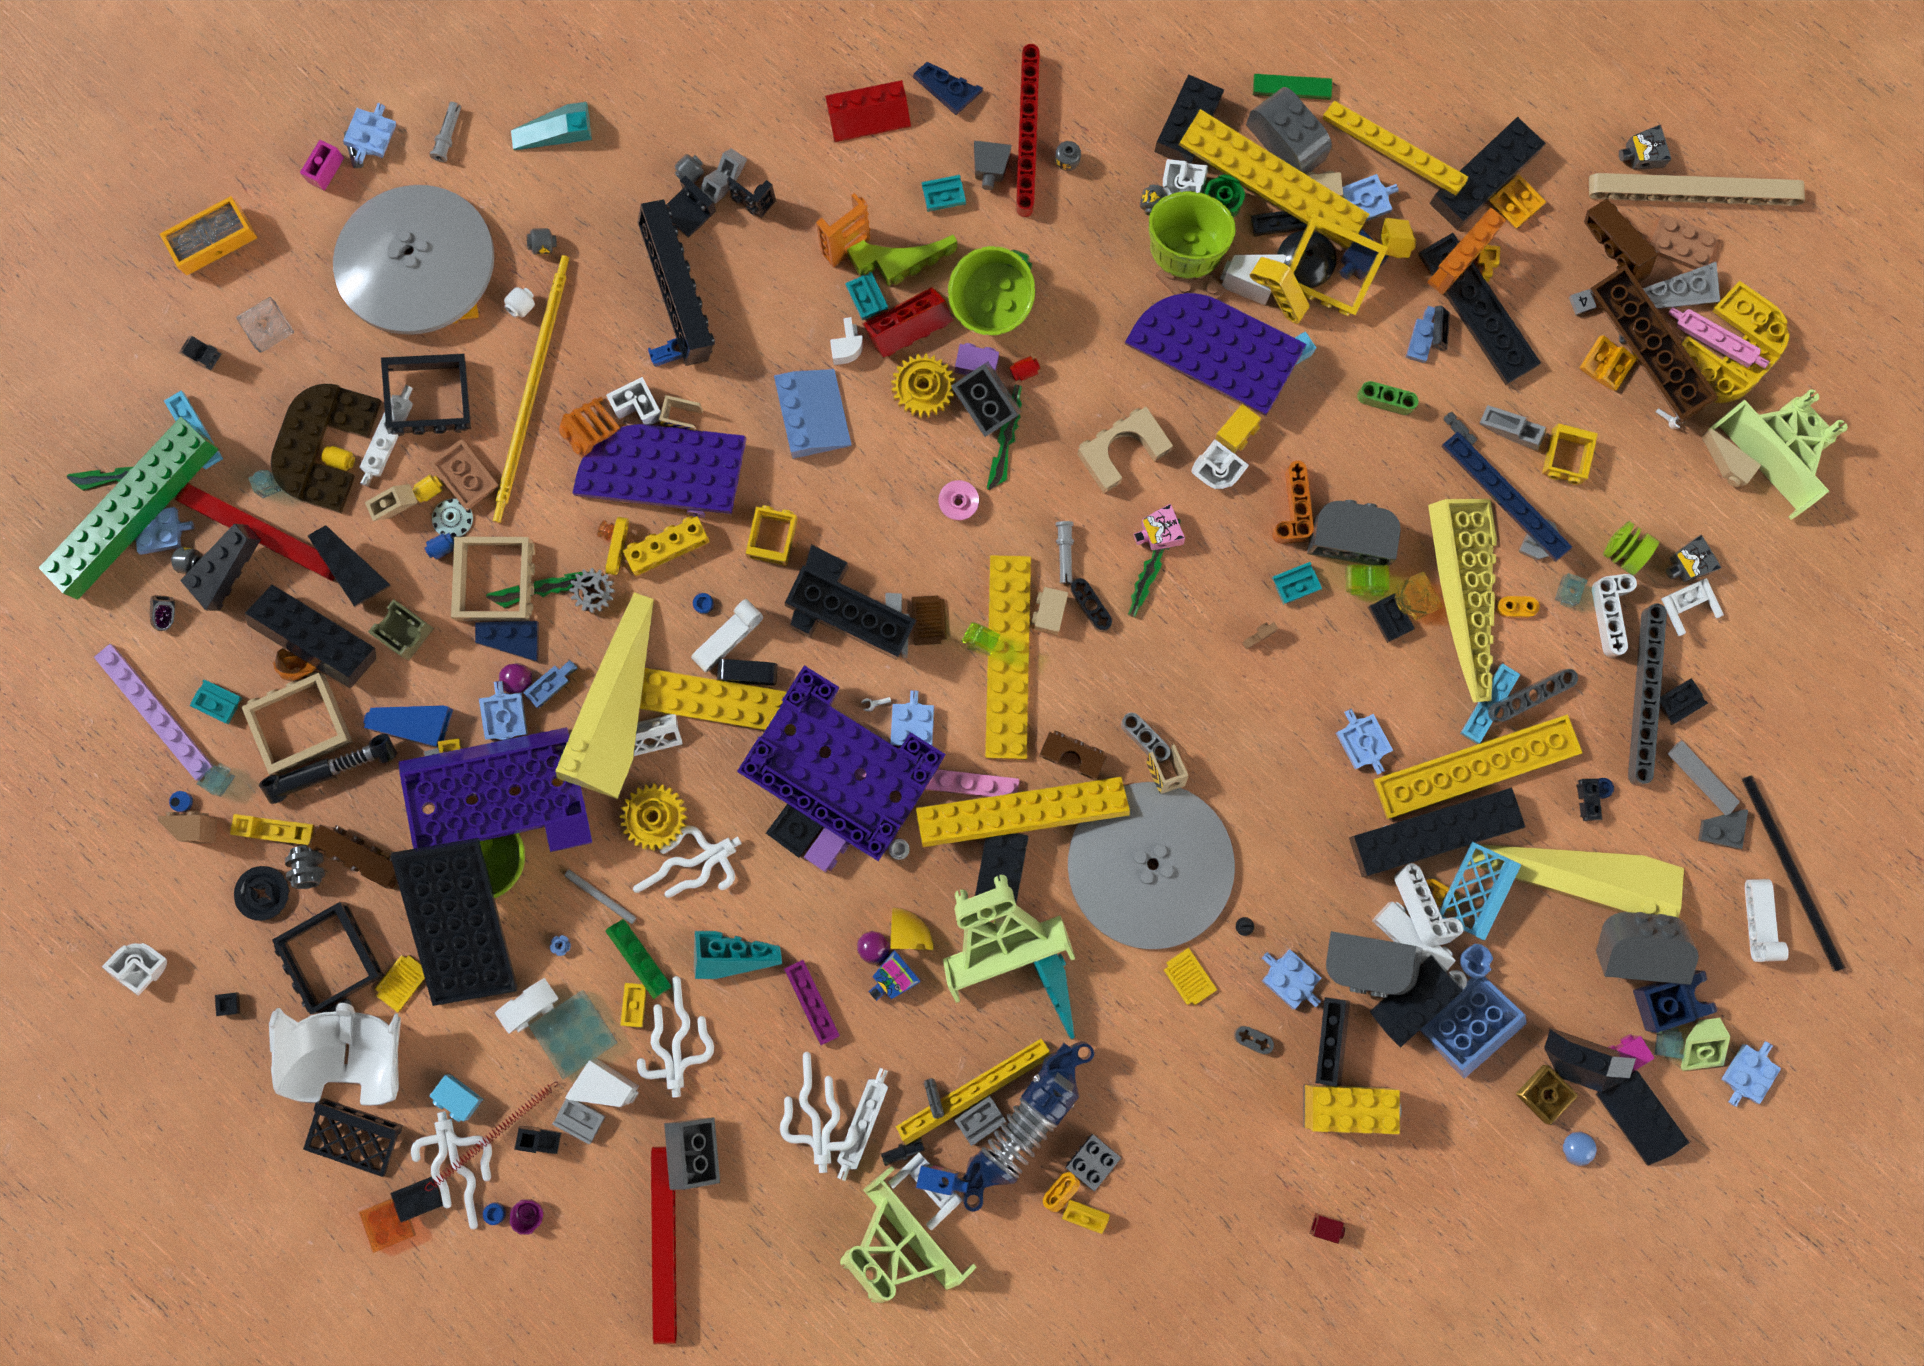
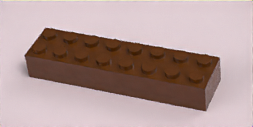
[1590,265,1718,423]

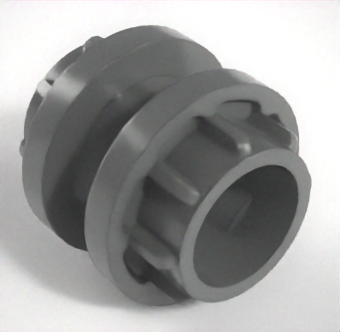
[285,845,325,889]

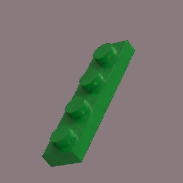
[605,919,672,999]

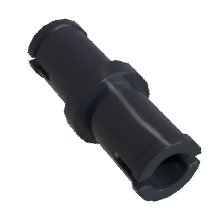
[881,1137,925,1166]

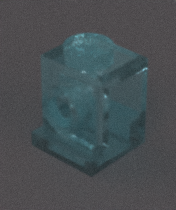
[248,470,282,498]
[1555,573,1588,607]
[197,763,235,797]
[1655,1027,1684,1059]

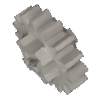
[569,568,615,613]

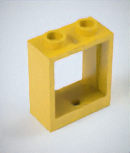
[1542,423,1598,485]
[745,505,798,566]

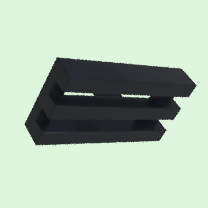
[1432,306,1450,351]

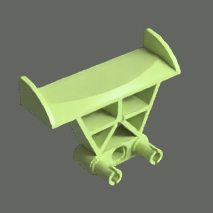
[1708,389,1848,520]
[943,875,1075,1003]
[840,1166,977,1303]

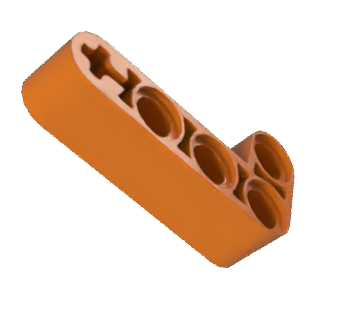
[1272,460,1314,544]

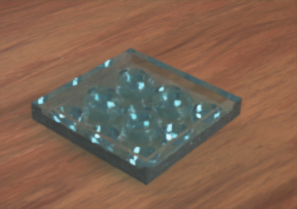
[529,990,618,1080]

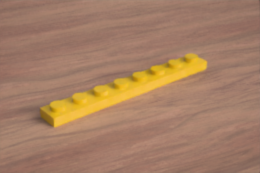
[1323,101,1468,195]
[896,1038,1051,1145]

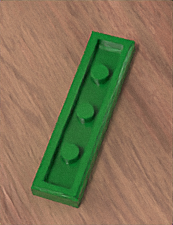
[1252,74,1332,100]

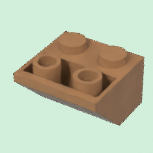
[158,811,216,844]

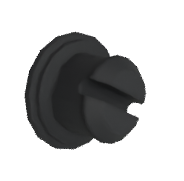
[1235,917,1254,936]

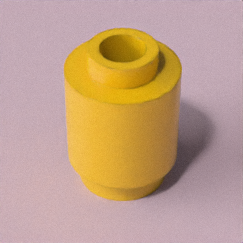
[322,446,355,471]
[412,474,443,503]

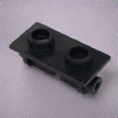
[1576,778,1603,821]

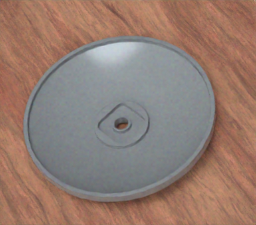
[333,185,494,335]
[1068,782,1235,949]

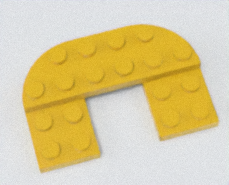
[1681,281,1790,403]

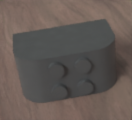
[1246,87,1332,174]
[1307,500,1401,568]
[1596,912,1699,985]
[1326,931,1423,998]

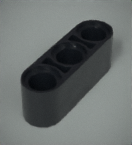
[717,659,778,685]

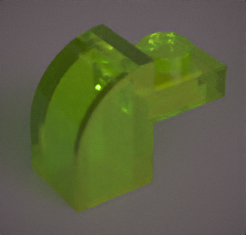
[961,622,1000,656]

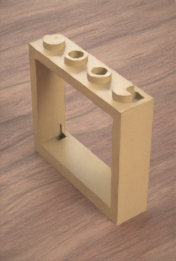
[451,537,536,621]
[242,672,353,776]

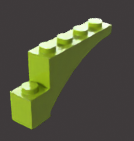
[847,235,957,286]

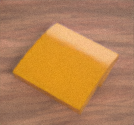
[1489,174,1546,229]
[1579,335,1636,391]

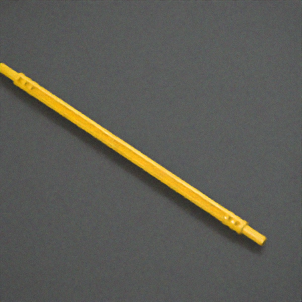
[493,255,569,523]

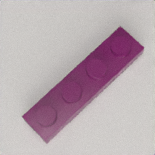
[784,959,840,1045]

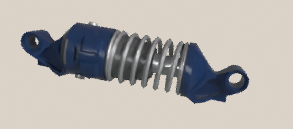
[962,1041,1094,1212]

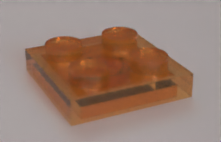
[359,1198,416,1253]

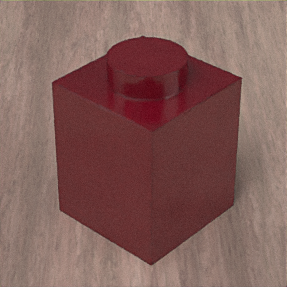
[1310,1213,1345,1244]

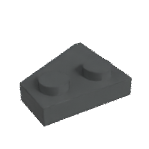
[1698,809,1748,849]

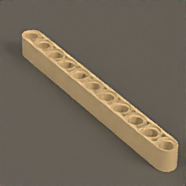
[1589,173,1805,206]

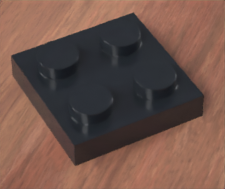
[766,804,823,858]

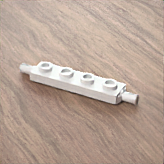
[360,385,413,487]
[837,1068,888,1181]

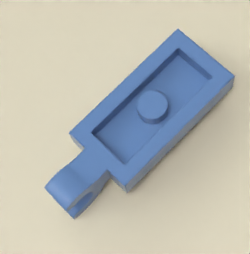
[1405,306,1435,363]
[523,660,578,709]

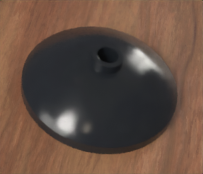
[1277,230,1337,288]

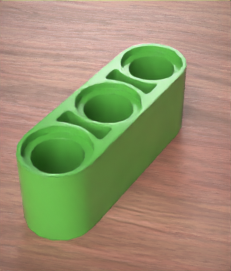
[1357,381,1419,415]

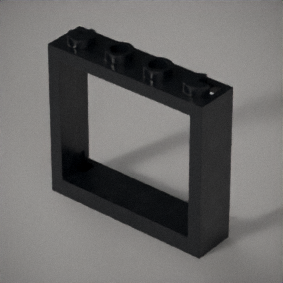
[381,354,471,436]
[272,902,385,1014]

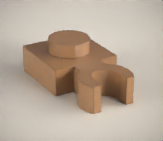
[1242,622,1278,650]

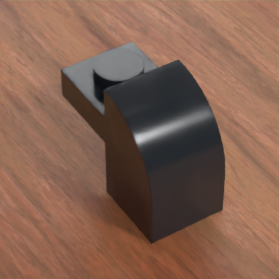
[179,336,221,371]
[514,1126,561,1154]

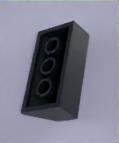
[1370,954,1463,1048]
[1596,1070,1690,1166]

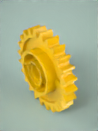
[891,353,955,418]
[620,783,688,851]

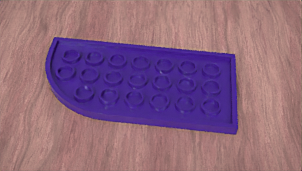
[1125,293,1306,416]
[572,424,746,514]

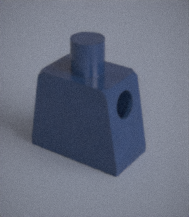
[1339,229,1389,280]

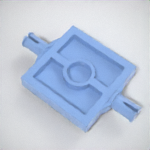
[343,103,396,164]
[1342,174,1399,222]
[135,507,194,555]
[479,681,528,740]
[890,690,934,746]
[1336,708,1393,775]
[1261,949,1321,1010]
[1721,1041,1781,1107]

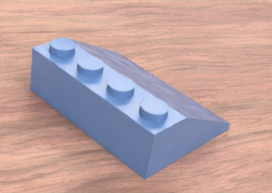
[774,369,852,459]
[1420,976,1527,1079]

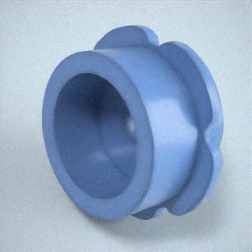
[550,935,571,956]

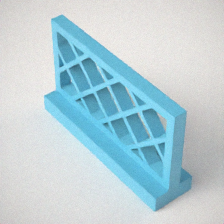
[1439,842,1521,941]

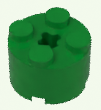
[1204,175,1245,218]

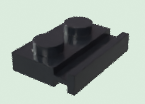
[1368,593,1415,643]
[1659,678,1708,725]
[390,1177,443,1223]

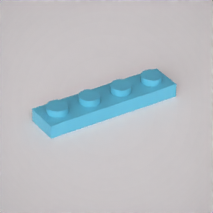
[164,391,223,469]
[1460,664,1520,744]

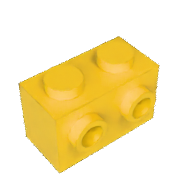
[1380,218,1416,258]
[1215,404,1261,454]

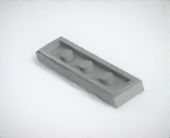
[1668,740,1740,816]

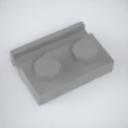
[954,1095,1007,1146]
[552,1098,606,1145]

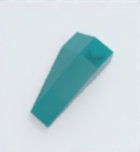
[511,102,592,150]
[694,931,782,979]
[1032,953,1075,1040]

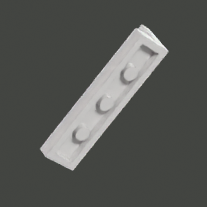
[634,714,683,756]

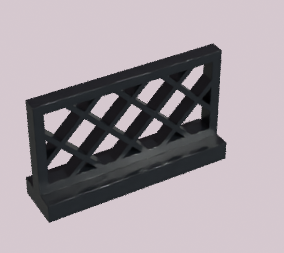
[303,1098,403,1177]

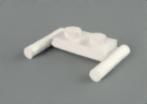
[1661,578,1724,636]
[888,1152,963,1231]

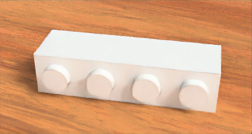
[1372,902,1456,970]

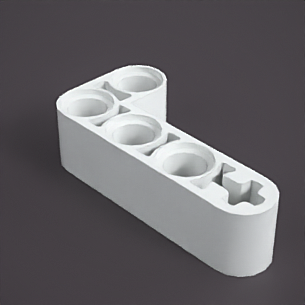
[1592,574,1637,658]
[691,599,763,673]
[1394,863,1464,946]
[1745,879,1788,962]

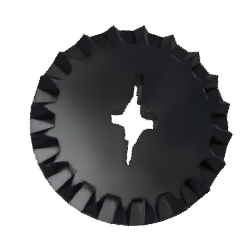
[234,866,290,921]

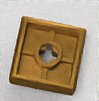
[1516,1065,1578,1125]

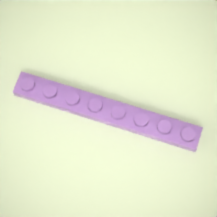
[94,644,215,781]

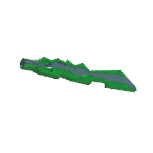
[67,467,133,490]

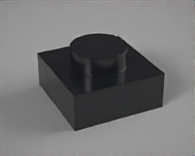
[215,992,240,1016]

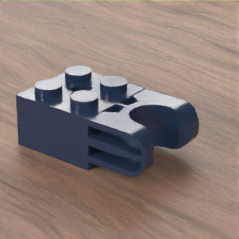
[1633,970,1717,1033]

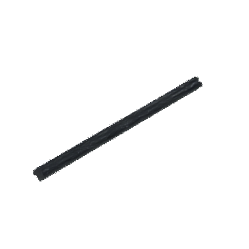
[1742,775,1845,972]

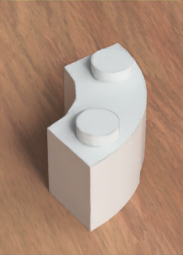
[495,978,559,1034]

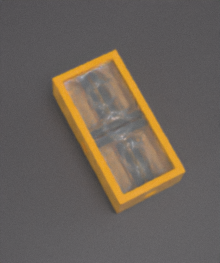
[159,196,258,276]

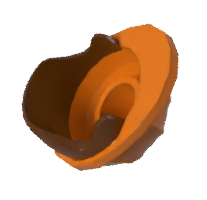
[273,648,316,681]

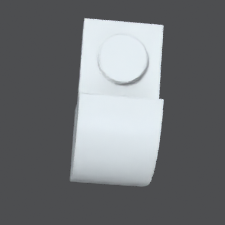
[830,317,863,365]

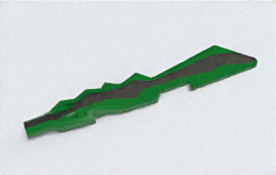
[987,385,1022,490]
[1128,519,1181,618]
[486,571,596,608]

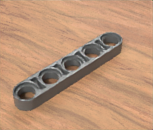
[1488,669,1578,722]

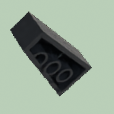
[180,524,261,611]
[307,525,391,607]
[790,544,849,638]

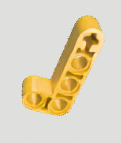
[1249,257,1310,324]

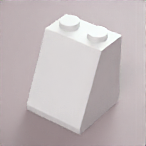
[1220,255,1287,305]
[565,1059,639,1107]

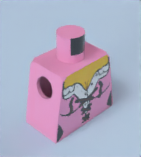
[1133,504,1185,550]

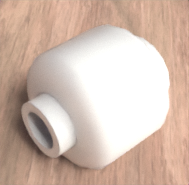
[504,287,535,318]

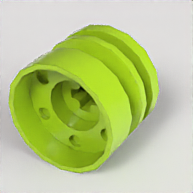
[1603,521,1660,576]

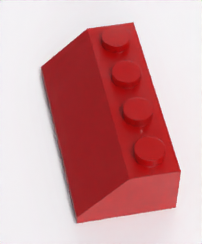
[825,80,911,142]
[862,287,954,358]

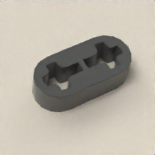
[1234,1026,1274,1054]

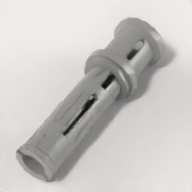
[429,102,462,163]
[1055,521,1074,584]

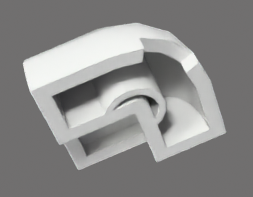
[1163,159,1208,196]
[1191,439,1249,489]
[102,943,167,996]

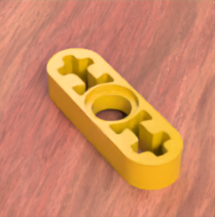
[605,517,629,576]

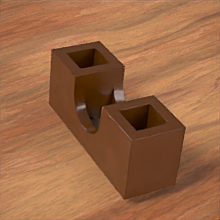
[1039,731,1107,781]

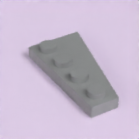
[1643,262,1720,309]

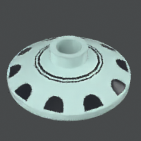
[432,499,473,538]

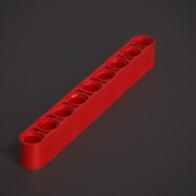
[1016,44,1040,217]
[175,483,335,582]
[651,1146,677,1345]

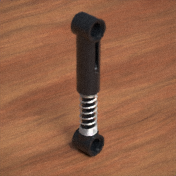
[259,734,397,804]

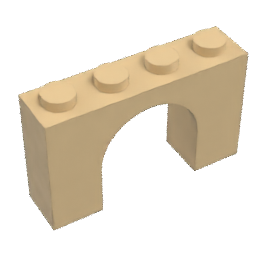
[1077,407,1173,493]

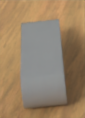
[1121,713,1170,763]

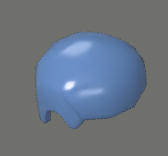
[1460,944,1493,978]
[1563,1132,1597,1166]

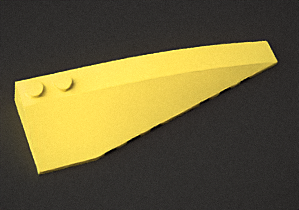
[1428,499,1497,703]
[555,592,654,799]
[1468,845,1684,918]

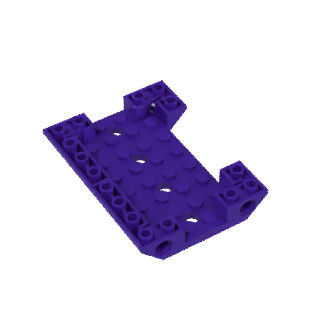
[737,665,946,861]
[399,727,592,852]

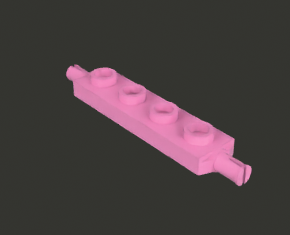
[1668,307,1770,369]

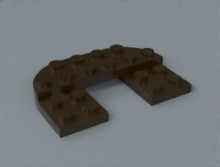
[271,384,382,514]

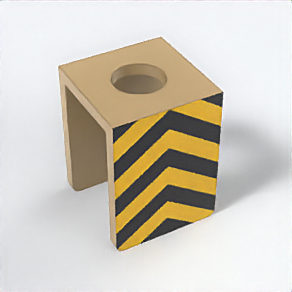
[659,395,703,431]
[1146,745,1189,794]

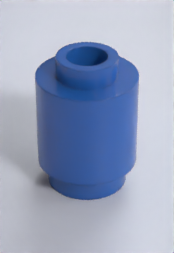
[424,532,454,560]

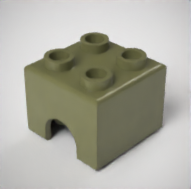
[368,599,434,661]

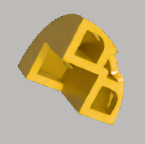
[891,907,934,950]

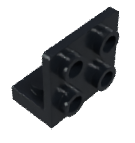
[666,176,716,238]
[726,177,776,218]

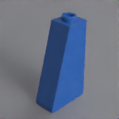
[364,705,453,748]

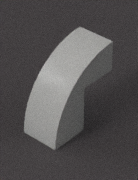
[700,148,747,204]

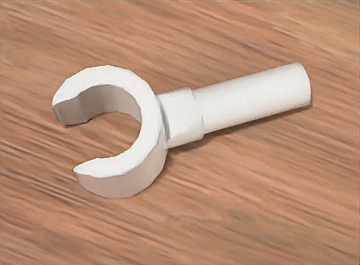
[1656,408,1685,429]
[861,697,891,712]

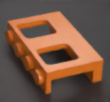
[816,193,871,268]
[1427,208,1506,295]

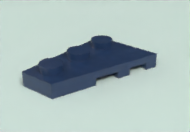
[913,62,983,115]
[475,621,539,662]

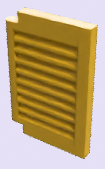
[1164,948,1217,1005]
[375,955,425,1013]

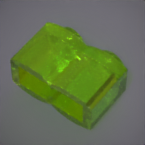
[1345,565,1389,596]

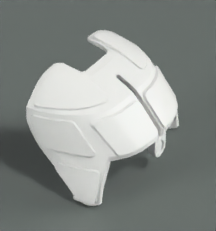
[269,1003,401,1106]

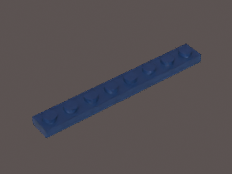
[1442,431,1572,562]

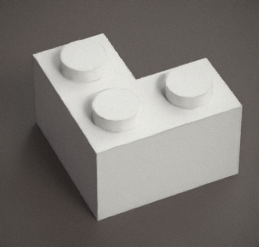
[606,377,661,425]

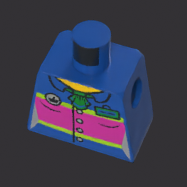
[868,950,921,1001]
[916,1163,969,1196]

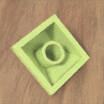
[1681,1018,1730,1071]

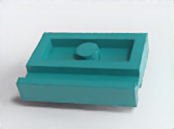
[921,175,966,212]
[845,272,888,321]
[1272,562,1322,605]
[189,679,243,725]

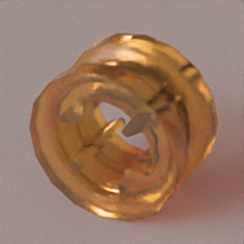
[597,520,614,541]

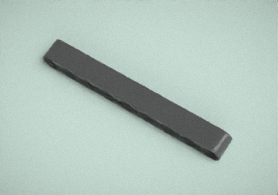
[1628,603,1667,786]

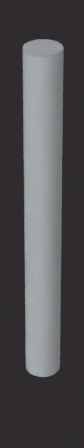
[565,869,637,924]

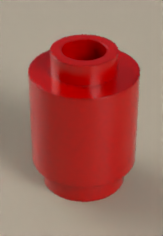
[1009,356,1041,382]

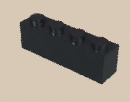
[1315,997,1350,1087]

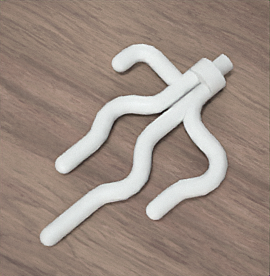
[633,825,742,898]
[637,976,714,1098]
[780,1052,857,1173]
[411,1111,492,1229]

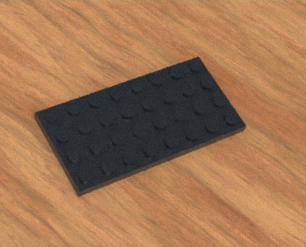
[390,838,518,1006]

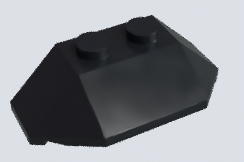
[1544,1028,1636,1092]

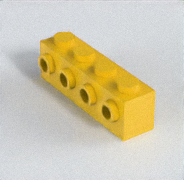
[623,516,710,576]

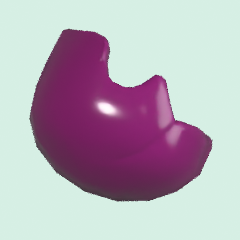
[499,663,532,694]
[857,931,890,965]
[509,1199,543,1235]

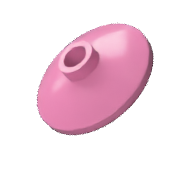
[938,480,979,520]

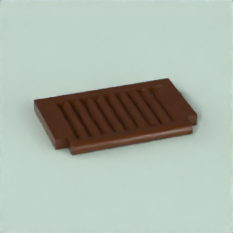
[912,595,947,646]

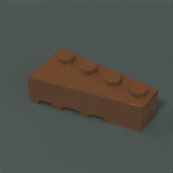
[1584,199,1658,282]
[307,824,397,889]

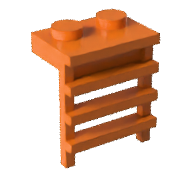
[558,397,625,458]

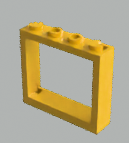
[1289,214,1388,316]

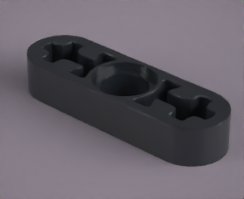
[1070,578,1112,632]

